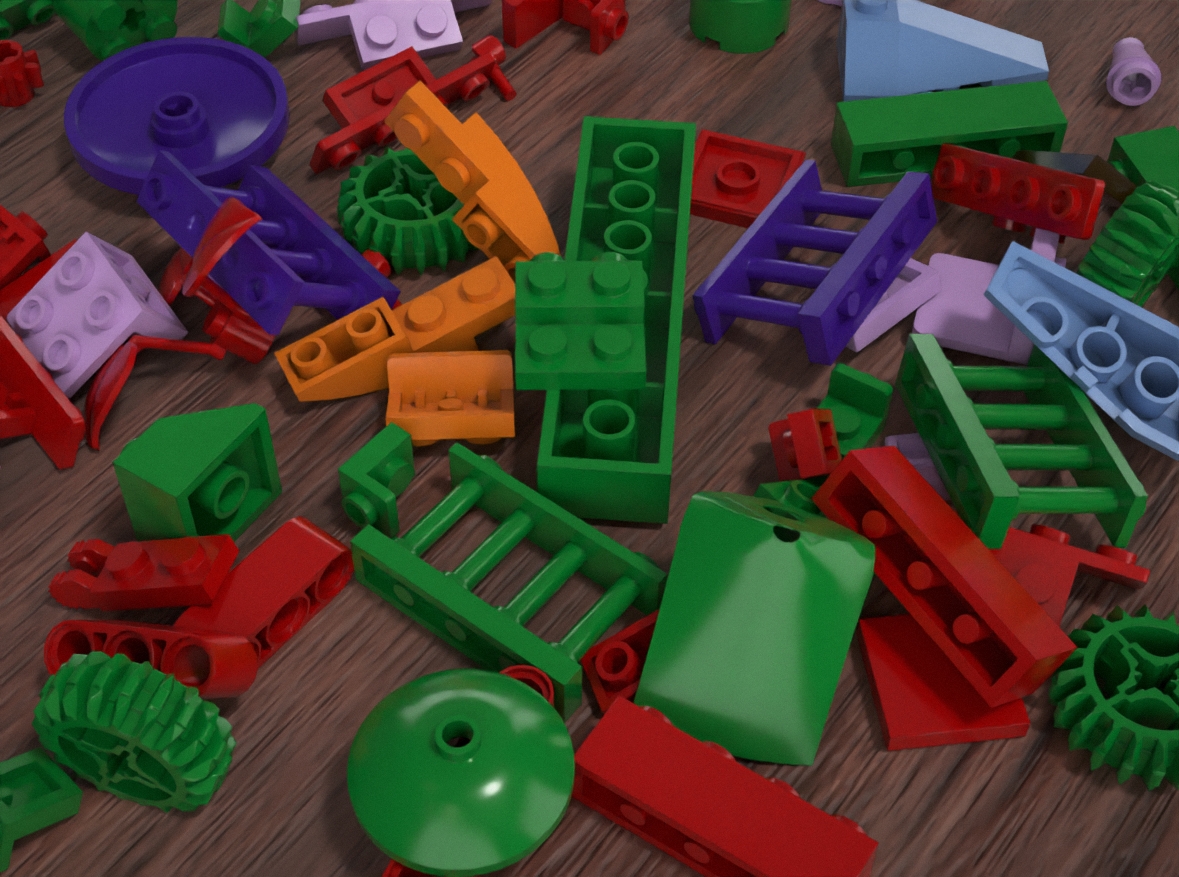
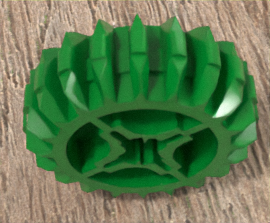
[336,147,479,276]
[1076,180,1179,308]
[1048,604,1179,792]
[32,651,237,813]

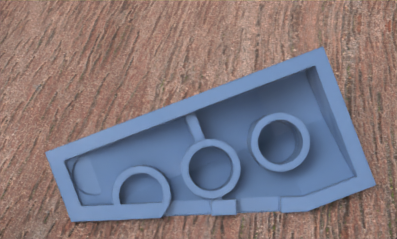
[836,0,1049,102]
[983,241,1179,461]

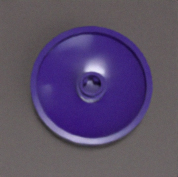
[64,37,290,195]

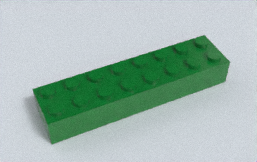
[537,116,696,524]

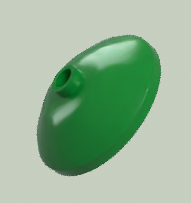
[347,668,575,877]

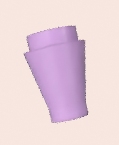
[1106,37,1161,106]

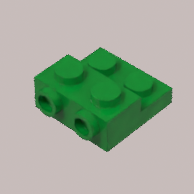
[515,252,646,390]

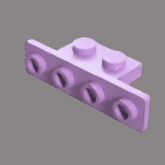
[295,0,493,71]

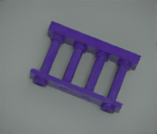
[136,150,401,335]
[692,160,937,366]

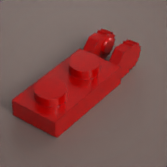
[48,534,240,611]

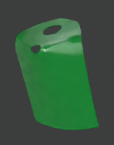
[634,491,875,766]

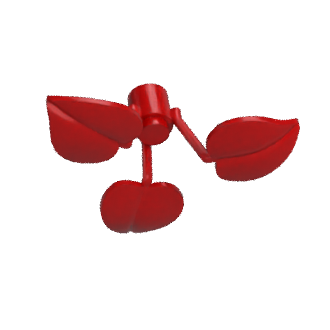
[82,197,275,451]

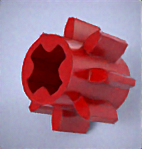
[0,40,44,107]

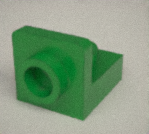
[217,0,300,58]
[817,363,893,460]
[338,422,415,539]
[0,747,83,873]

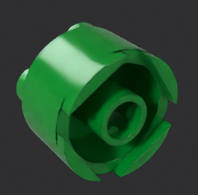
[53,0,178,61]
[689,0,792,54]

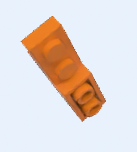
[384,80,561,283]
[274,256,515,402]

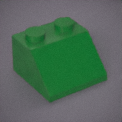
[112,403,282,542]

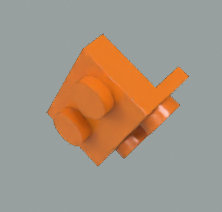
[386,350,515,446]

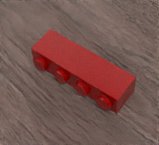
[811,446,1078,708]
[571,695,879,877]

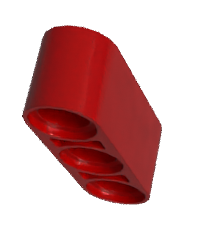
[173,516,355,672]
[44,620,258,699]

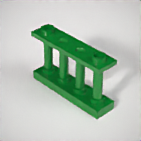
[895,333,1148,549]
[350,442,667,723]

